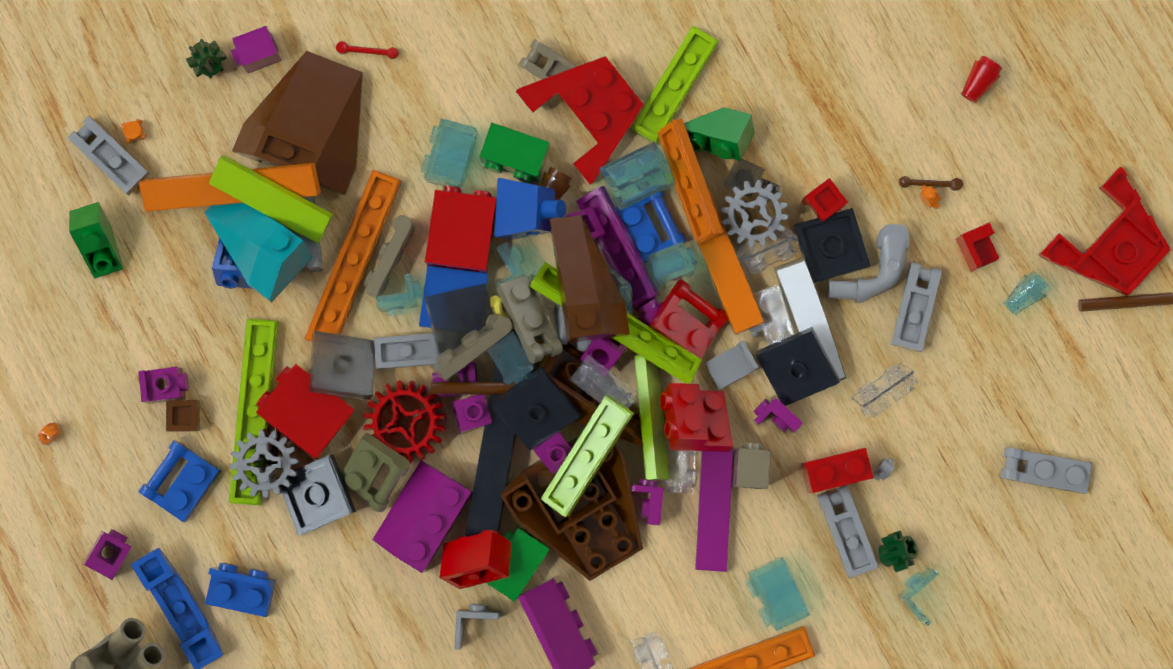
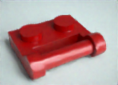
[649,279,728,359]

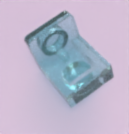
[496,242,526,287]
[376,273,422,316]
[487,331,533,385]

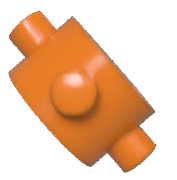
[121,119,146,144]
[920,185,941,209]
[38,423,61,445]

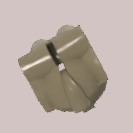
[70,618,166,669]

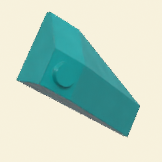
[204,203,313,303]

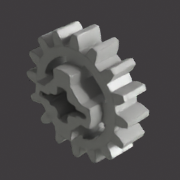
[721,180,789,247]
[229,430,299,498]

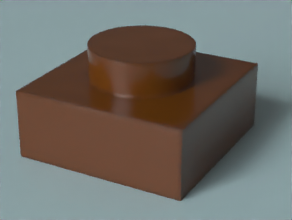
[166,400,200,432]

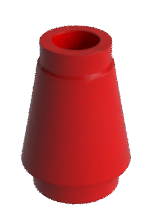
[961,56,1003,104]

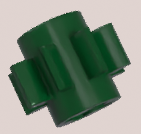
[186,39,227,79]
[878,531,918,572]

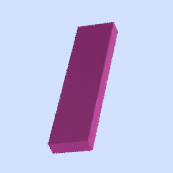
[576,186,660,309]
[695,448,733,572]

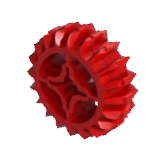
[363,380,447,464]

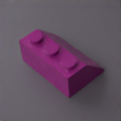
[372,461,473,573]
[518,578,598,669]

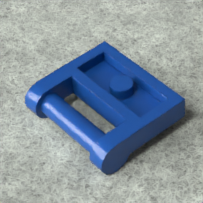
[616,187,688,263]
[138,440,221,522]

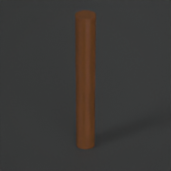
[1078,292,1173,312]
[431,382,519,394]

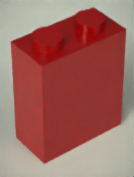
[424,186,496,274]
[255,363,355,460]

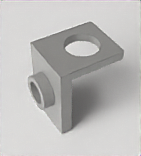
[705,341,759,390]
[455,604,501,650]

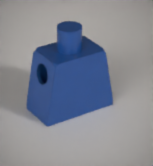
[494,178,566,239]

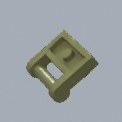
[342,432,410,512]

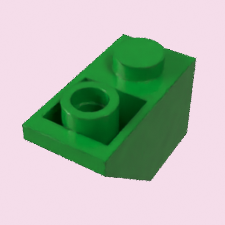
[684,107,755,161]
[69,202,123,279]

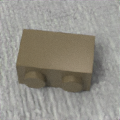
[731,443,771,489]

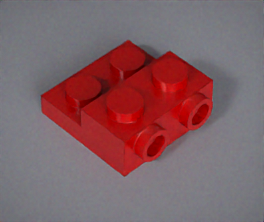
[660,383,734,452]

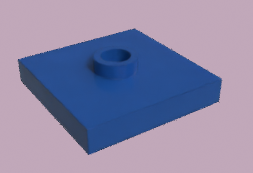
[419,266,489,334]

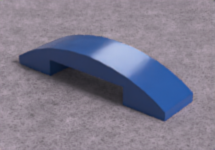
[130,547,224,669]

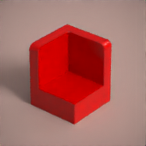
[801,178,848,222]
[955,222,999,272]

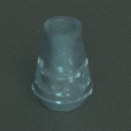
[1003,271,1050,316]

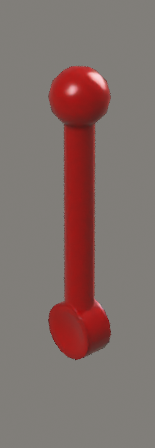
[336,41,399,59]

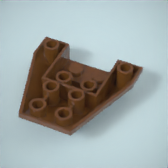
[232,51,363,195]
[500,437,643,581]

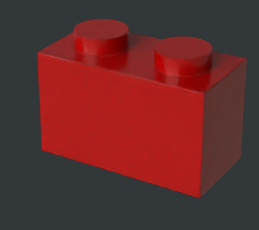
[801,448,874,493]
[440,530,512,589]

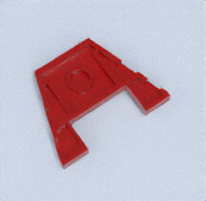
[516,56,644,185]
[1038,166,1171,296]

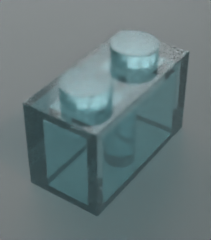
[421,118,478,192]
[599,142,675,211]
[646,242,698,291]
[745,557,810,631]

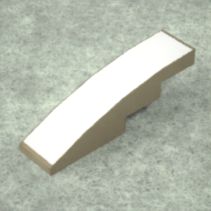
[774,257,846,381]

